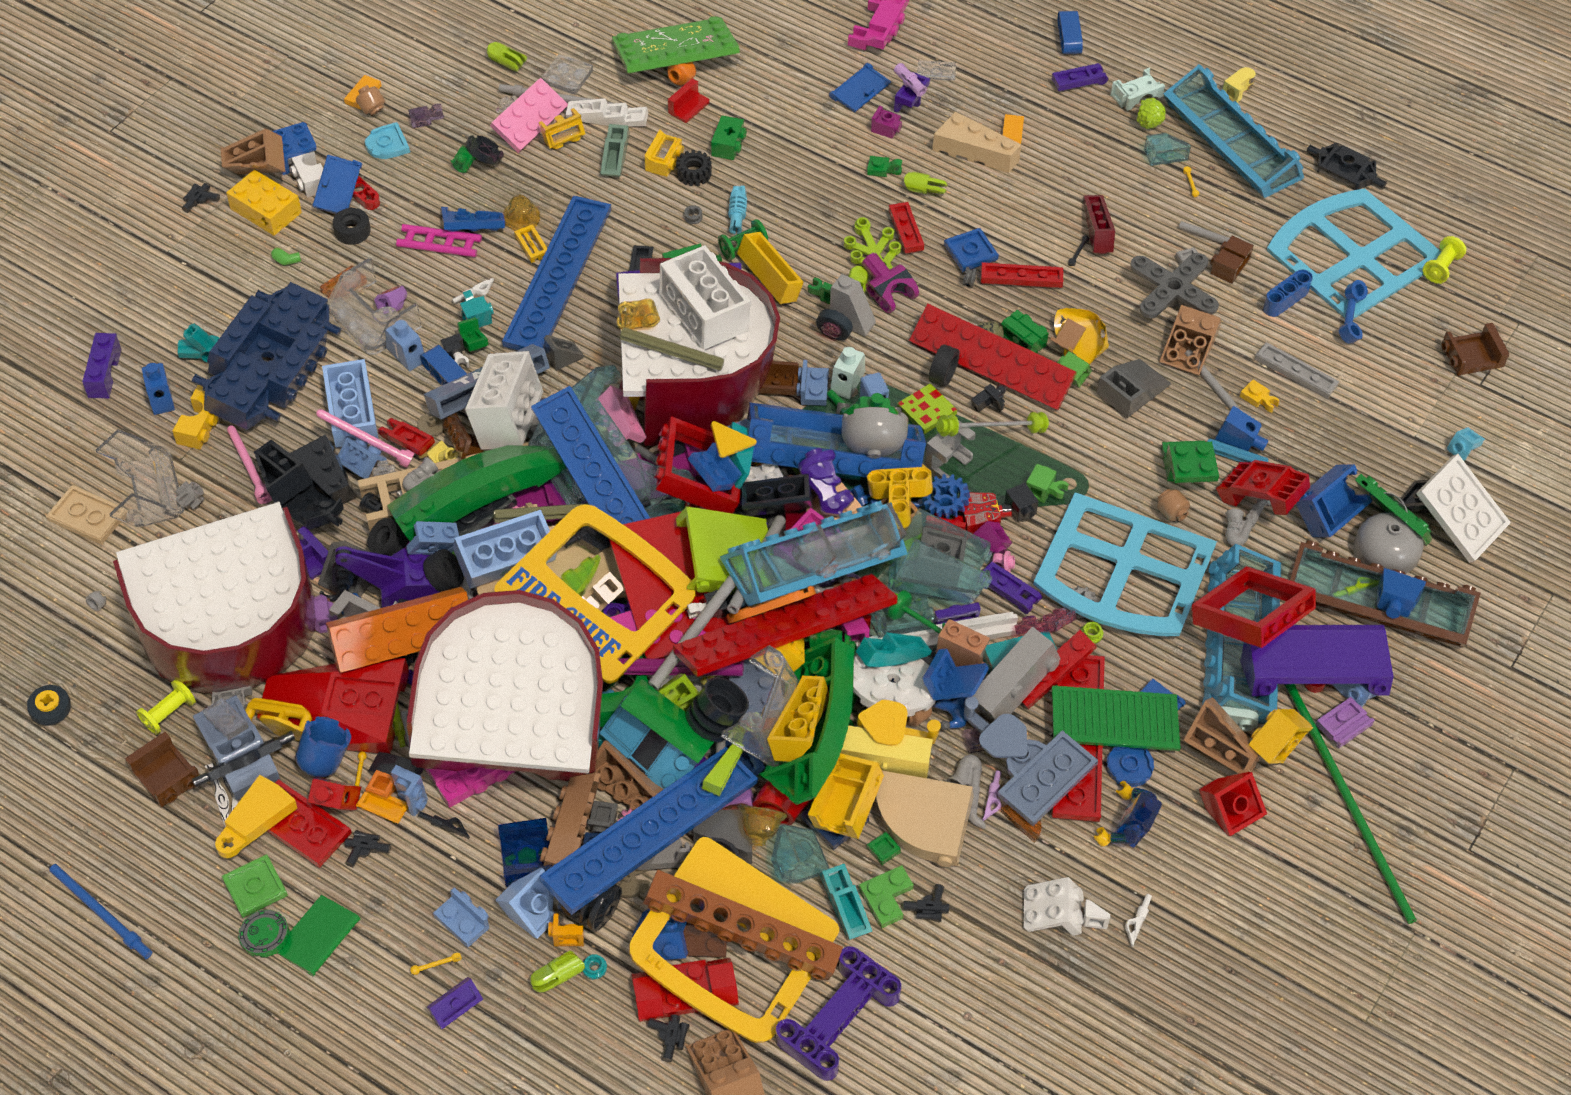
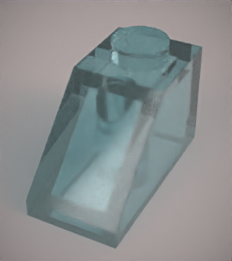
[1144,133,1191,166]

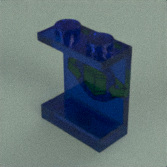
[498,818,553,887]

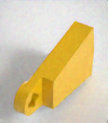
[215,775,297,858]

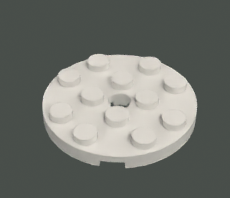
[853,654,936,716]

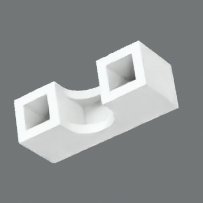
[288,151,327,197]

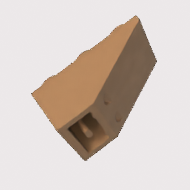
[1159,305,1221,376]
[686,1029,765,1095]

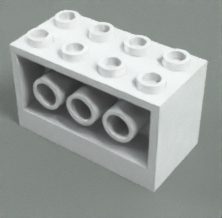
[659,245,751,350]
[465,351,543,450]

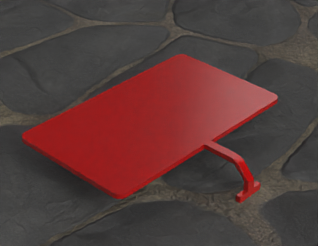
[609,511,729,659]

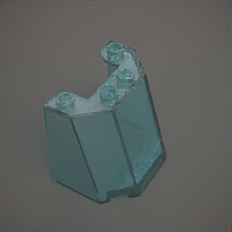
[886,509,992,605]

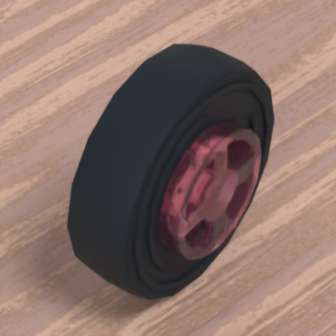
[816,309,853,340]

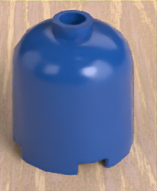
[295,716,351,778]

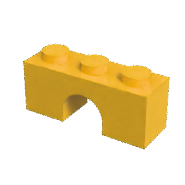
[172,385,219,450]

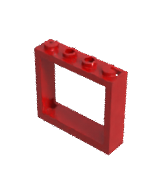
[654,416,740,513]
[1191,566,1316,648]

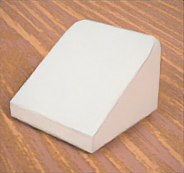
[1083,899,1110,929]

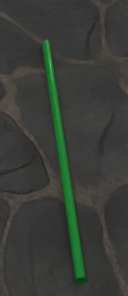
[1284,684,1417,924]

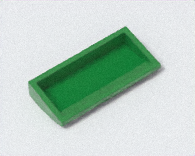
[620,680,714,763]

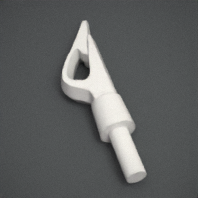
[452,278,494,304]
[1125,894,1152,947]

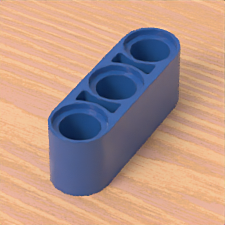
[1057,11,1083,54]
[1263,269,1313,317]
[420,345,467,386]

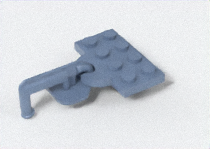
[964,696,1098,826]

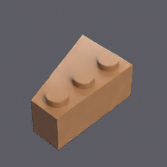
[221,128,285,175]
[1183,697,1261,774]

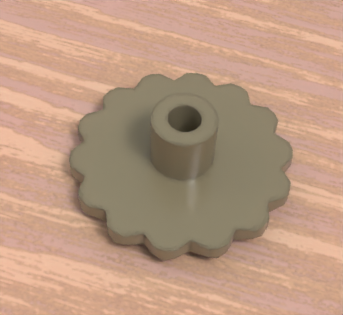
[417,413,445,436]

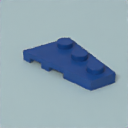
[441,206,505,232]

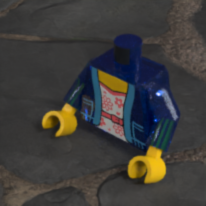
[1093,781,1162,848]

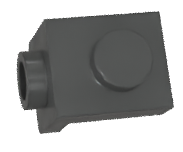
[587,801,618,833]

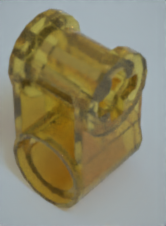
[617,298,660,329]

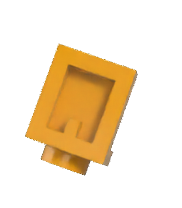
[548,913,584,946]

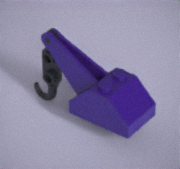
[319,546,440,607]

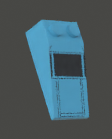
[600,695,697,789]

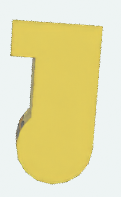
[1223,67,1256,103]

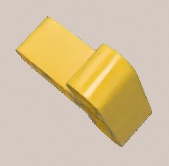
[867,467,933,529]

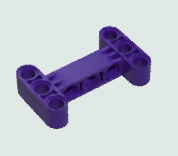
[776,946,902,1081]

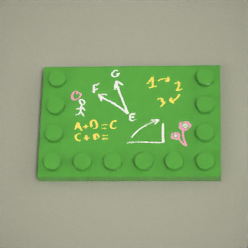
[612,16,740,73]

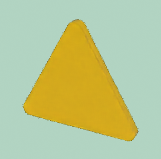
[711,421,757,458]

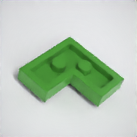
[859,865,914,929]

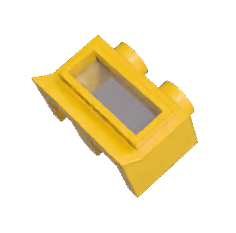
[538,108,586,149]
[645,129,684,177]

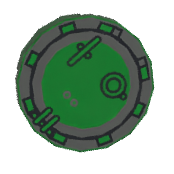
[239,910,290,958]

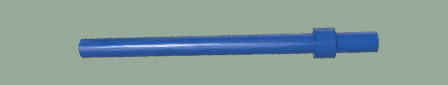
[49,864,153,959]

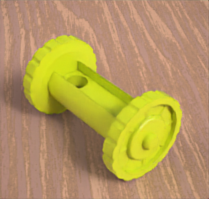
[1422,236,1466,284]
[136,680,196,735]

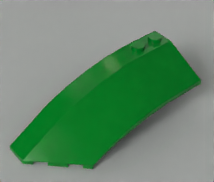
[387,445,566,542]
[760,637,854,805]

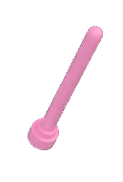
[316,409,415,468]
[227,425,272,504]

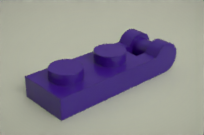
[1051,63,1108,91]
[978,561,1042,614]

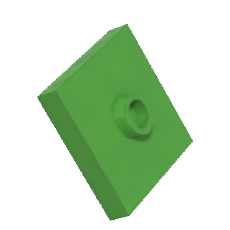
[222,854,288,918]

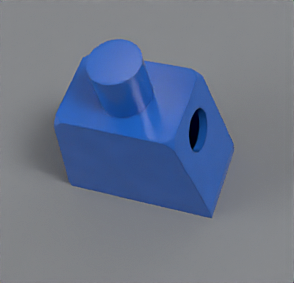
[142,363,175,415]
[1214,406,1269,452]
[1377,568,1426,618]

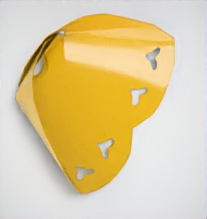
[1054,308,1109,365]

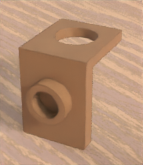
[1050,318,1086,353]

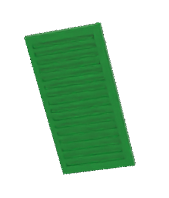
[1052,686,1181,751]

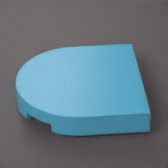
[365,122,410,159]

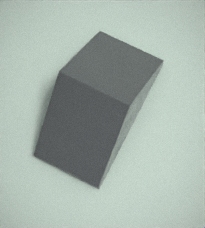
[544,335,584,371]

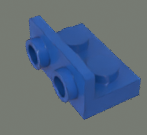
[688,443,742,491]

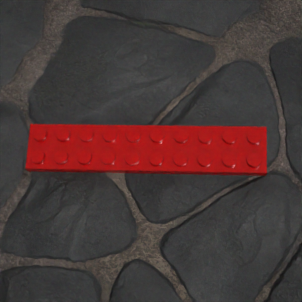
[673,574,897,677]

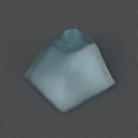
[771,824,830,884]

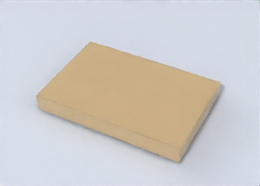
[46,485,128,545]

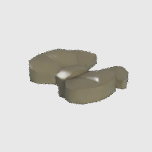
[620,869,650,898]

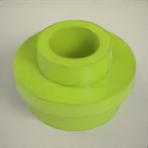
[1081,622,1103,644]

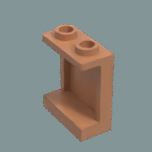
[936,619,990,667]

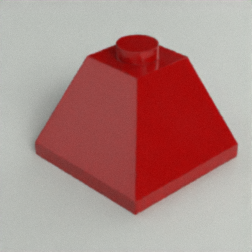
[1199,771,1267,836]

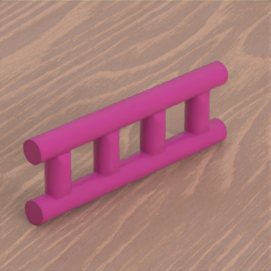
[396,224,482,257]

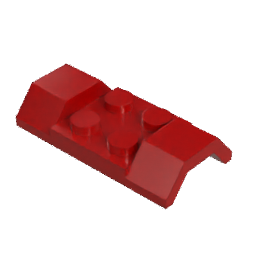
[631,958,739,1022]

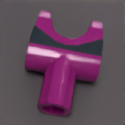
[862,253,919,313]

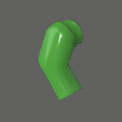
[271,248,301,266]

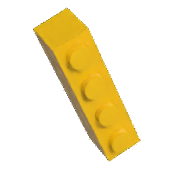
[737,232,804,304]

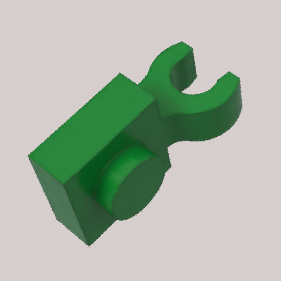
[867,156,902,177]
[808,277,832,305]

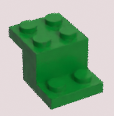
[1161,440,1219,483]

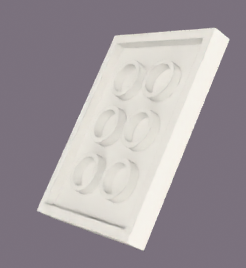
[1416,454,1511,563]

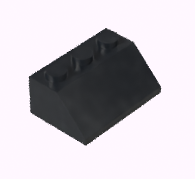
[742,474,813,517]

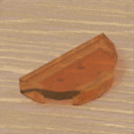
[1001,805,1042,843]

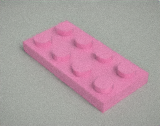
[490,78,568,153]

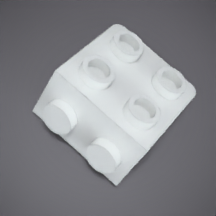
[1024,877,1084,936]

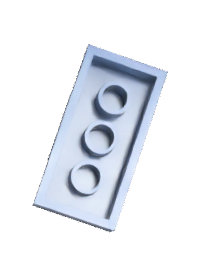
[322,359,379,447]
[453,510,558,589]

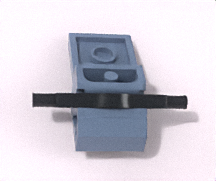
[192,695,296,800]

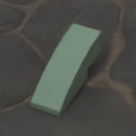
[600,124,630,177]

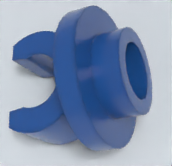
[850,485,871,506]

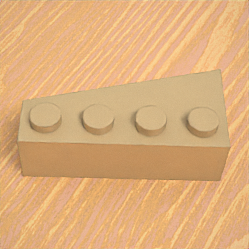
[932,112,1021,173]

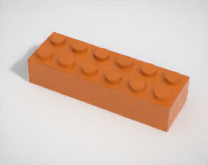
[326,587,468,673]

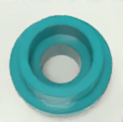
[583,954,607,979]

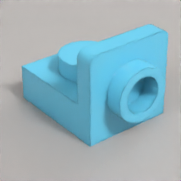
[1447,427,1485,461]

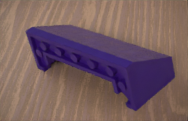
[1240,625,1394,696]

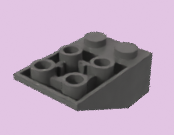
[1097,359,1171,418]

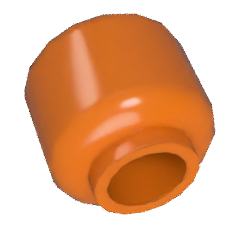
[667,62,696,86]

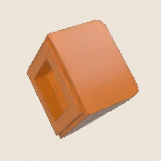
[365,770,397,798]

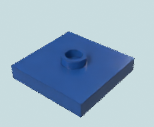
[944,228,999,272]

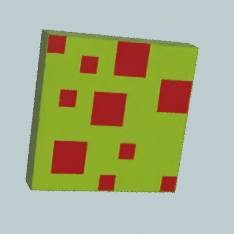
[897,383,957,434]

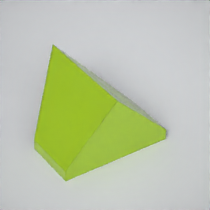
[657,674,699,712]

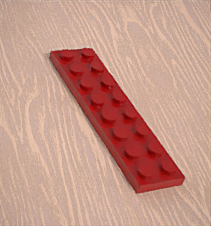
[909,303,1077,411]
[1052,655,1105,822]

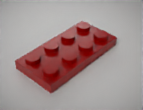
[267,779,352,868]

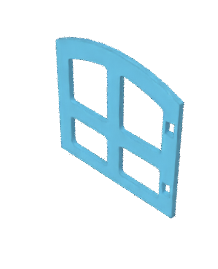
[1267,189,1441,319]
[1033,492,1217,636]

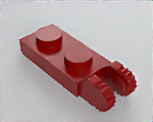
[378,418,435,456]

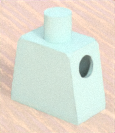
[831,347,866,399]

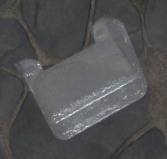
[721,645,799,767]

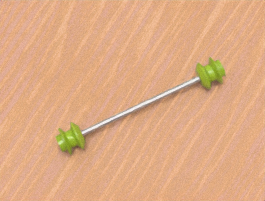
[936,412,1049,437]

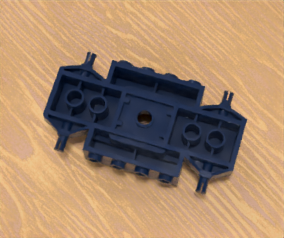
[192,282,342,430]

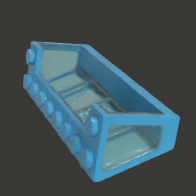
[1202,544,1281,724]

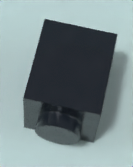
[1004,483,1039,522]

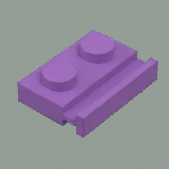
[1316,697,1375,748]

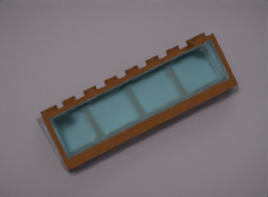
[1289,540,1481,648]

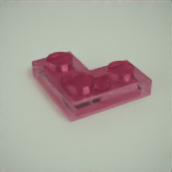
[1014,608,1076,634]

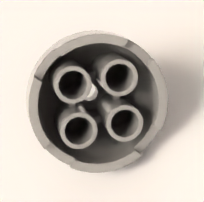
[842,407,908,458]
[1353,512,1424,575]

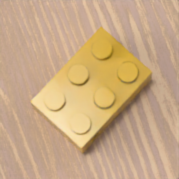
[226,169,302,236]
[808,753,884,839]

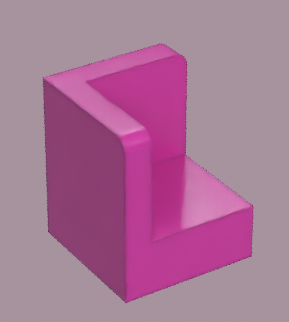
[839,616,870,642]

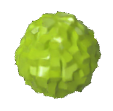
[1137,97,1166,129]

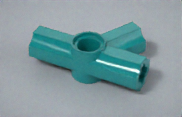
[178,323,219,362]

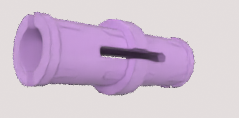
[894,63,927,97]

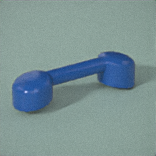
[1338,280,1368,344]

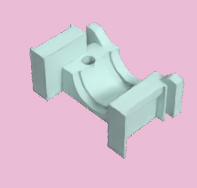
[1110,68,1165,111]

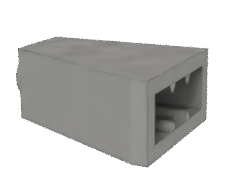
[830,274,876,337]

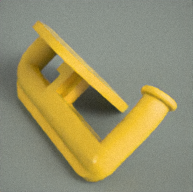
[245,698,312,741]
[857,699,941,746]

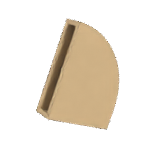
[876,770,974,867]

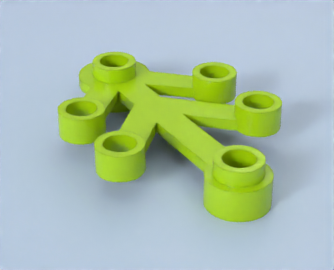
[844,217,901,269]

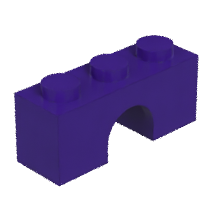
[82,333,122,399]

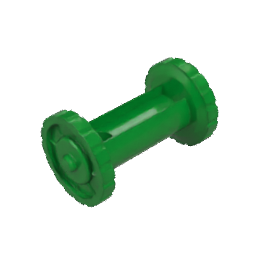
[718,219,768,261]

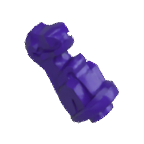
[798,448,854,516]

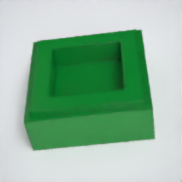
[867,832,901,865]

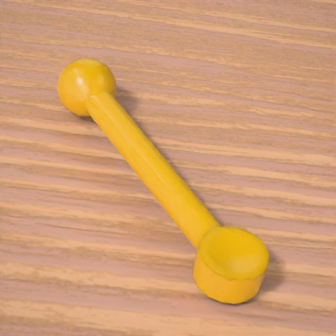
[1183,166,1199,197]
[355,751,367,786]
[410,953,462,975]

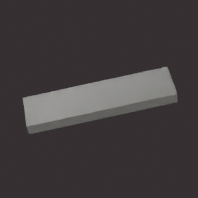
[1255,342,1339,399]

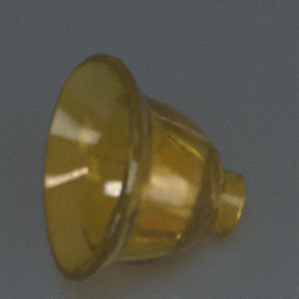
[503,194,540,231]
[738,805,787,846]

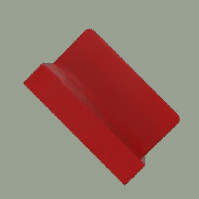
[668,78,710,123]

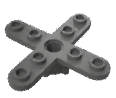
[1130,253,1219,318]

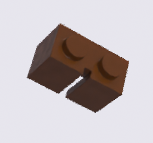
[1210,235,1254,284]

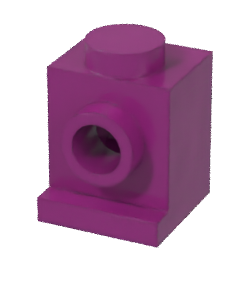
[871,105,902,139]
[972,521,1012,555]

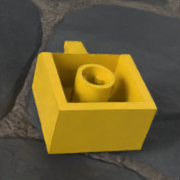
[1248,709,1313,764]

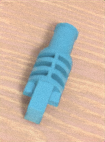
[728,186,747,234]

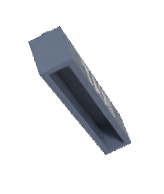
[423,344,550,419]

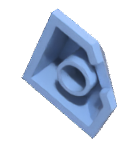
[496,868,555,939]

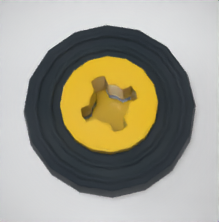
[27,685,71,725]

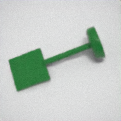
[887,590,945,634]

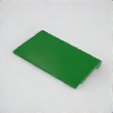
[277,895,361,977]

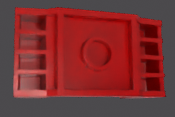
[1216,460,1310,515]

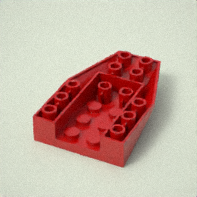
[257,658,409,754]

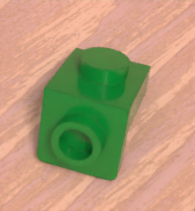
[457,317,489,352]

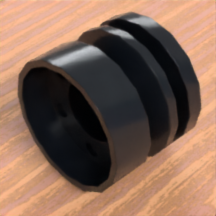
[686,677,749,742]
[558,884,622,932]

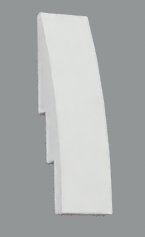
[566,98,649,127]

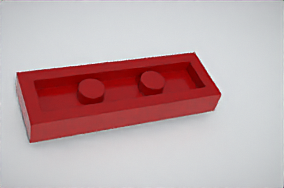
[888,202,924,254]

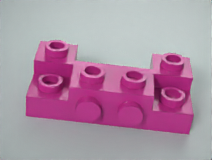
[848,0,909,50]
[425,767,515,808]

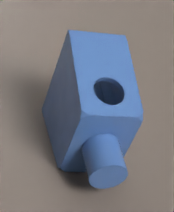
[385,320,424,372]

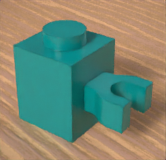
[460,290,494,328]

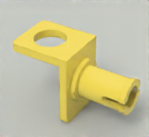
[418,440,458,463]

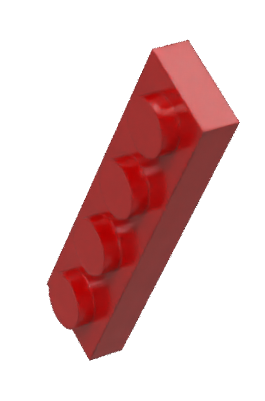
[981,262,1063,288]
[1022,630,1097,710]

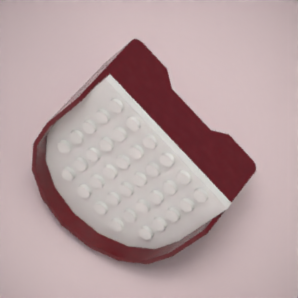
[618,258,780,447]
[113,502,316,694]
[407,590,603,781]

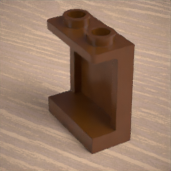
[1441,323,1510,376]
[125,732,200,808]

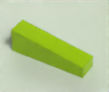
[702,739,745,796]

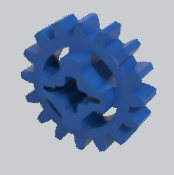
[922,474,970,519]

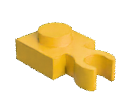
[1239,380,1280,412]

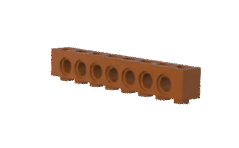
[643,869,843,981]

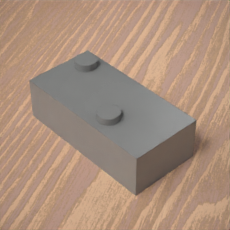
[973,627,1061,722]

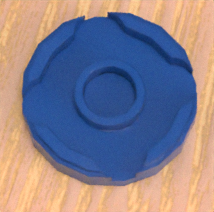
[1106,747,1154,787]

